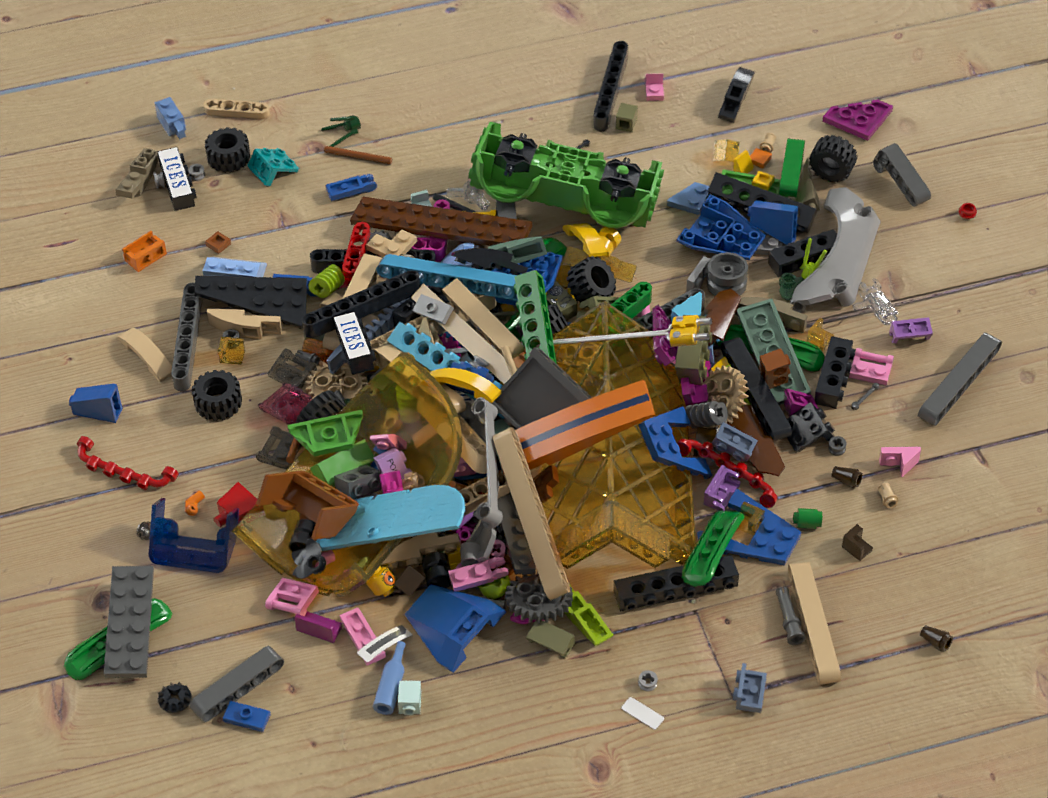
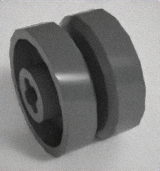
[707,252,748,296]

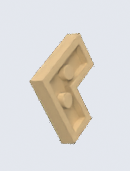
[366,230,417,258]

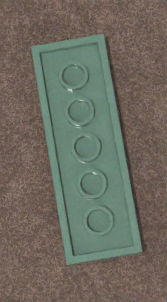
[737,298,811,405]

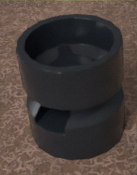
[288,519,318,552]
[422,552,452,588]

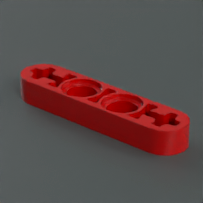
[342,222,370,279]

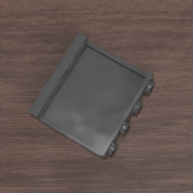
[491,347,592,429]

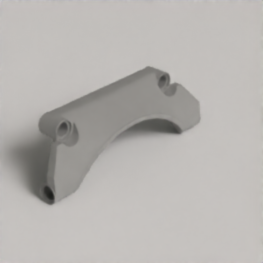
[790,187,880,313]
[459,398,503,566]

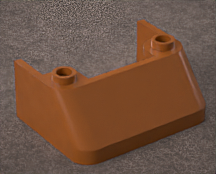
[256,471,359,540]

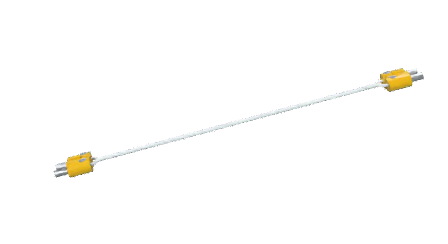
[365,315,712,373]

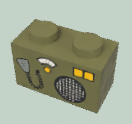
[546,280,578,321]

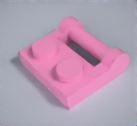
[849,348,894,386]
[265,578,319,616]

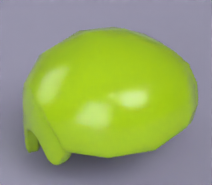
[477,575,511,599]

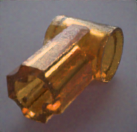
[302,337,333,364]

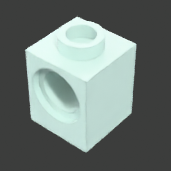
[398,681,422,715]

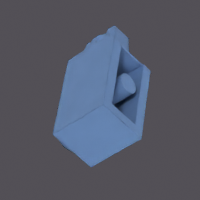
[154,97,186,139]

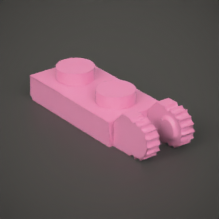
[448,557,509,592]

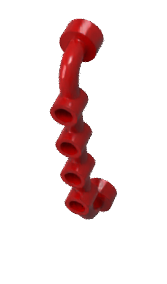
[77,436,179,490]
[677,439,777,508]

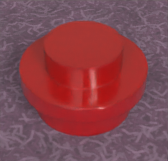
[959,203,977,219]

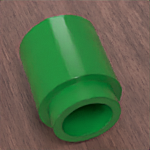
[793,508,823,529]

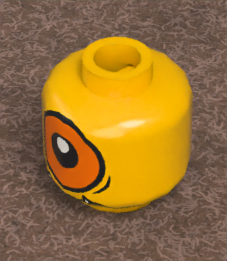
[366,565,396,597]

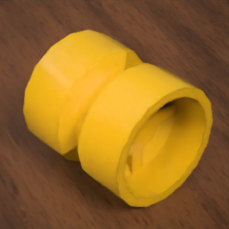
[597,226,621,260]

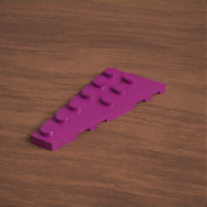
[653,304,678,366]

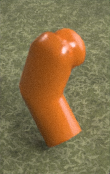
[185,490,205,516]

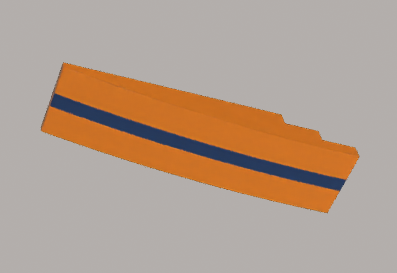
[501,380,655,475]

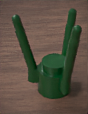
[321,115,361,147]

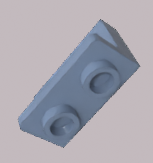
[712,422,758,462]
[733,663,767,713]

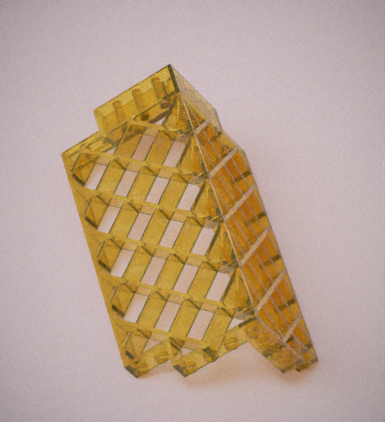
[536,301,696,569]

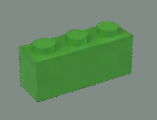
[310,439,374,487]

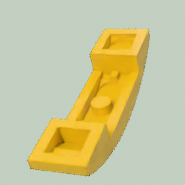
[562,223,607,257]
[422,368,501,403]

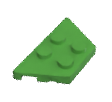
[288,410,363,457]

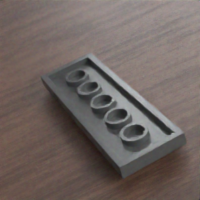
[104,566,154,678]

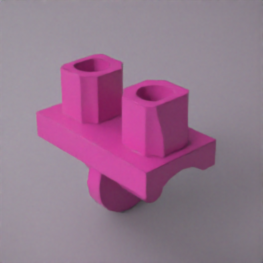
[379,470,403,494]

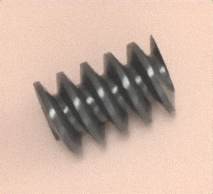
[685,401,728,429]

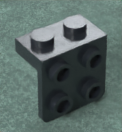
[787,402,835,452]

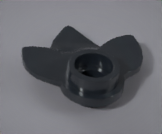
[292,539,326,579]

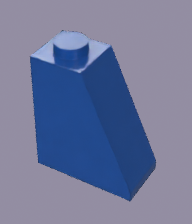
[748,201,798,245]
[69,383,123,423]

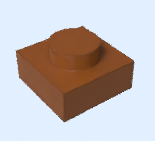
[205,231,231,254]

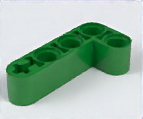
[779,138,805,198]
[597,281,652,346]

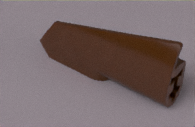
[703,289,741,346]
[727,405,785,477]

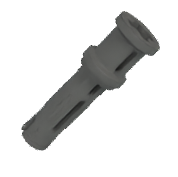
[776,587,806,645]

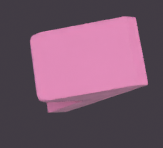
[645,73,664,101]
[879,447,921,477]

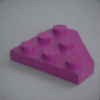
[822,100,893,141]

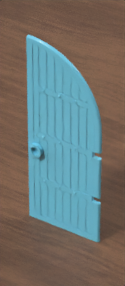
[317,485,465,551]

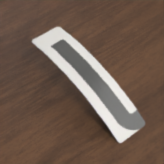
[357,625,413,662]

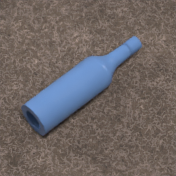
[373,641,405,715]

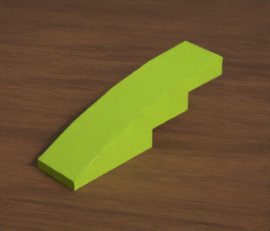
[564,584,613,646]

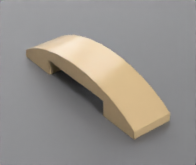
[117,328,172,382]

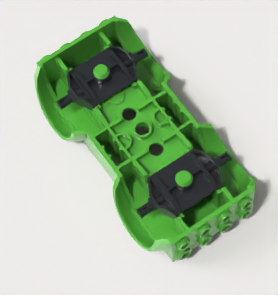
[468,122,664,228]

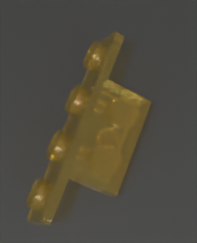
[563,246,637,283]

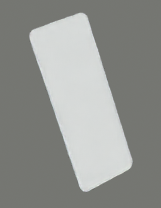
[621,697,664,729]

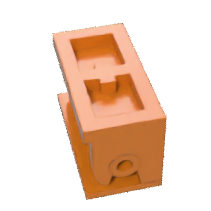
[122,231,167,272]

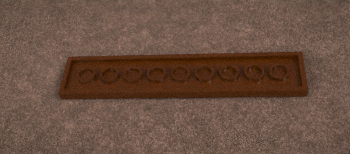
[350,197,532,246]

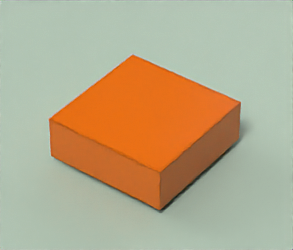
[750,148,772,169]

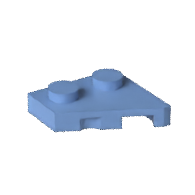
[667,182,709,215]

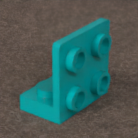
[247,148,299,186]

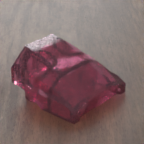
[258,383,312,425]

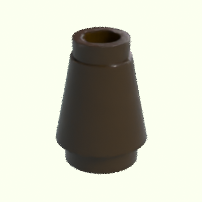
[831,466,863,488]
[920,625,953,651]

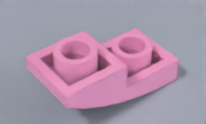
[370,434,407,450]

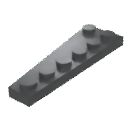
[498,483,536,575]

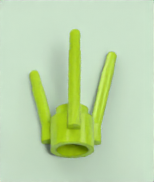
[800,238,827,279]

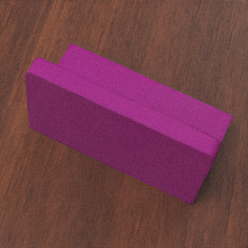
[294,611,342,644]

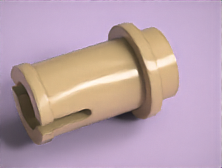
[760,133,776,153]
[878,483,898,508]

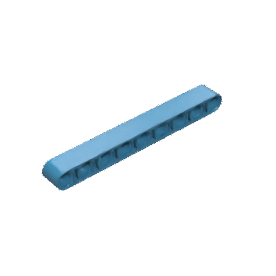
[376,254,532,301]

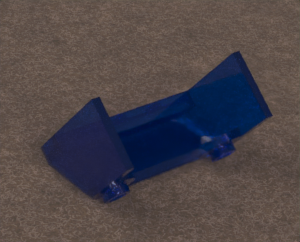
[148,498,239,573]

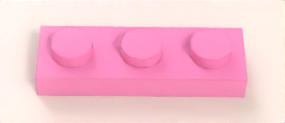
[340,607,386,665]

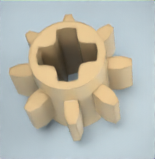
[402,472,425,492]

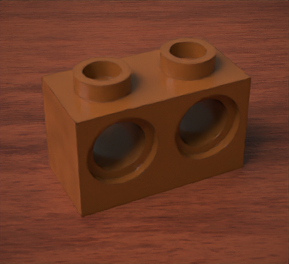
[759,348,791,389]

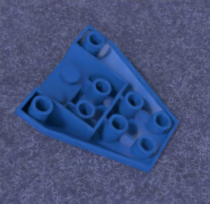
[676,194,766,260]
[491,252,562,305]
[404,585,506,673]

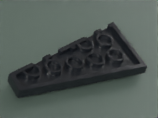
[195,276,307,329]

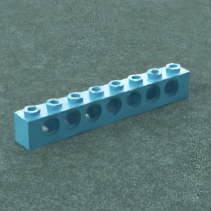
[387,322,505,419]

